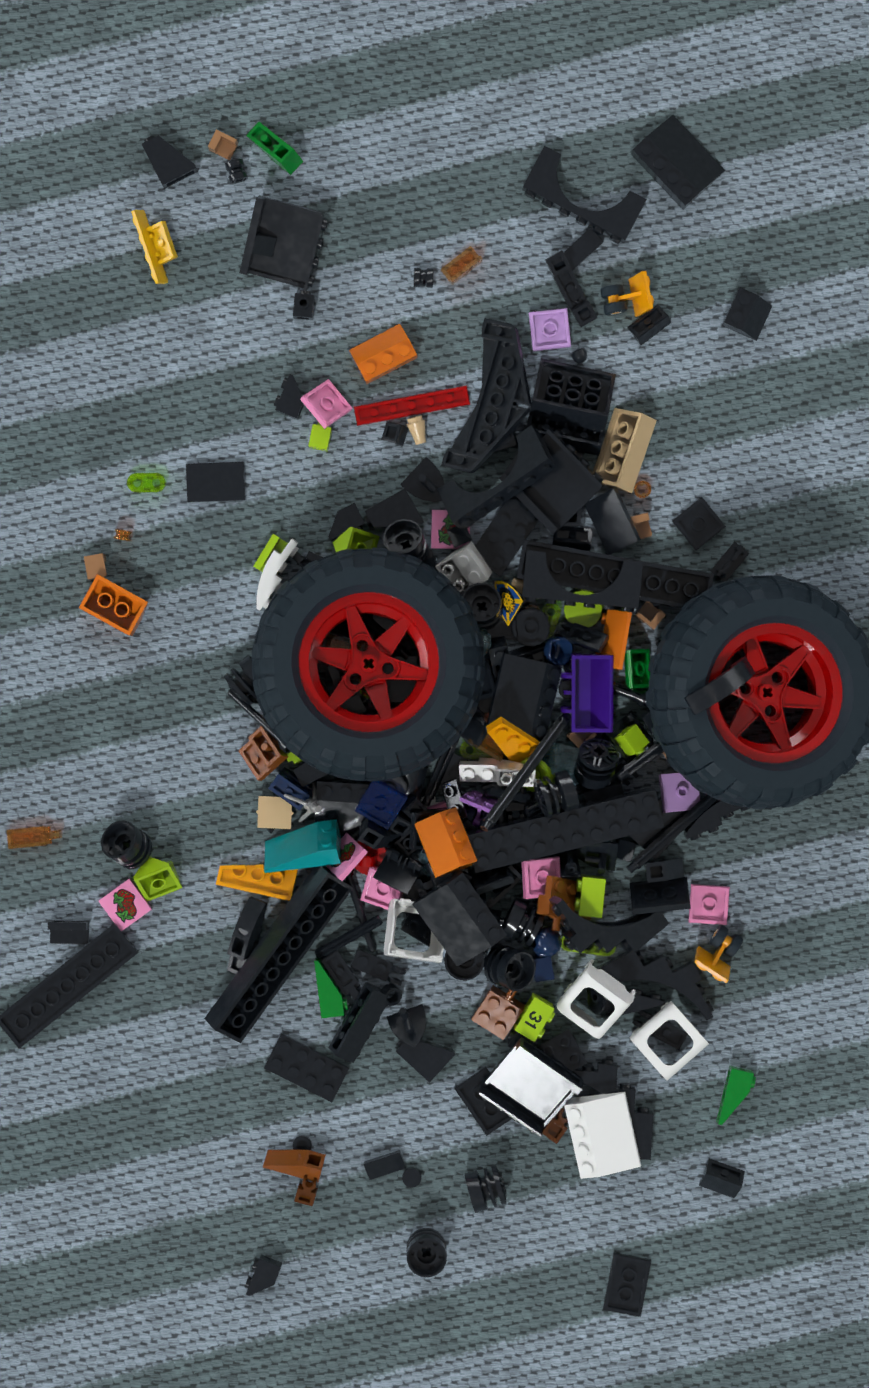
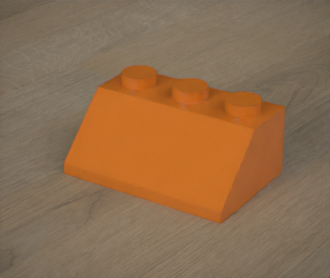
[349,324,418,384]
[79,574,148,636]
[595,610,632,670]
[414,807,477,878]

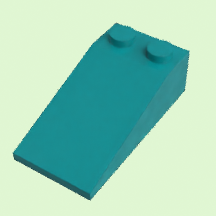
[264,819,341,873]

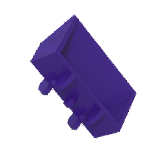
[561,653,613,732]

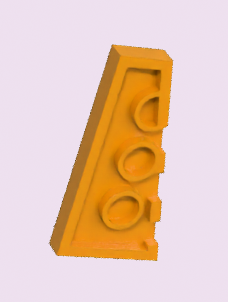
[486,717,540,763]
[216,864,298,901]

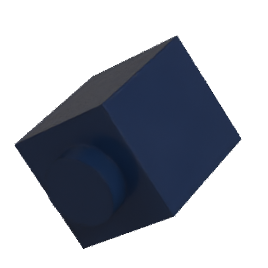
[533,954,555,982]

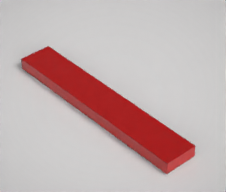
[354,385,470,426]

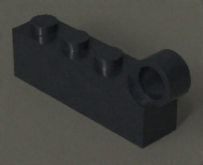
[328,982,402,1063]

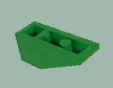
[246,122,303,176]
[314,959,348,1019]
[716,1065,756,1125]

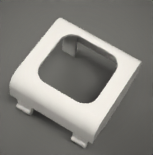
[384,898,444,963]
[557,959,635,1039]
[629,1001,709,1081]

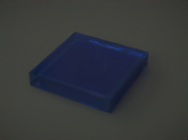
[354,781,408,830]

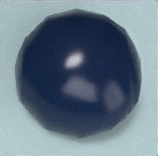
[544,636,573,665]
[533,927,562,957]

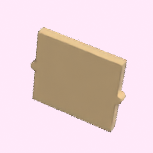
[256,796,294,829]

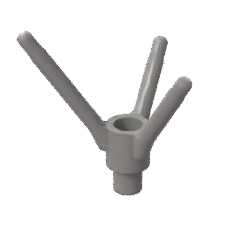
[284,781,322,823]

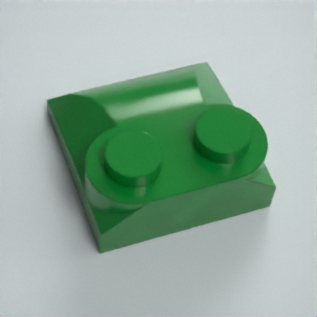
[624,649,650,689]

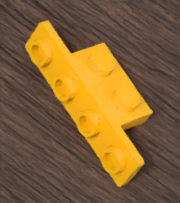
[131,210,178,284]

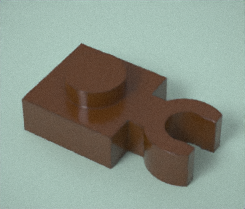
[543,1108,568,1144]
[294,1175,318,1206]

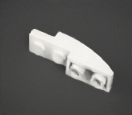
[257,538,299,611]
[459,758,536,787]

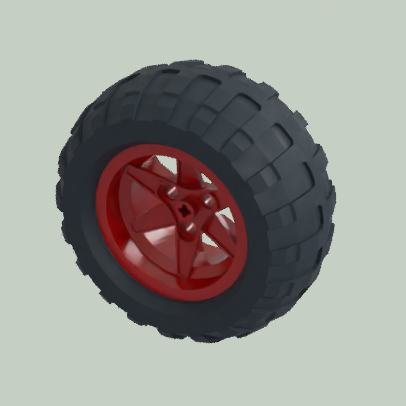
[252,548,485,781]
[646,575,869,809]

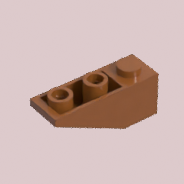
[263,1150,326,1183]

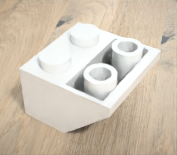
[435,541,492,595]

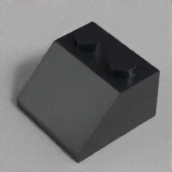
[722,287,772,341]

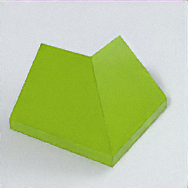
[333,527,380,552]
[133,857,182,902]

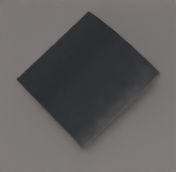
[526,358,616,456]

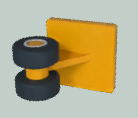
[600,271,654,317]
[694,925,743,983]

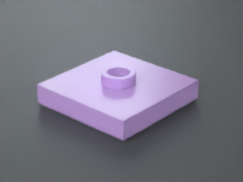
[529,308,571,351]
[659,773,700,813]

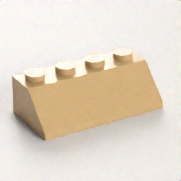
[593,408,657,493]

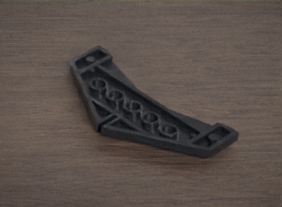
[441,318,532,473]

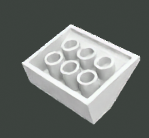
[564,1092,641,1179]

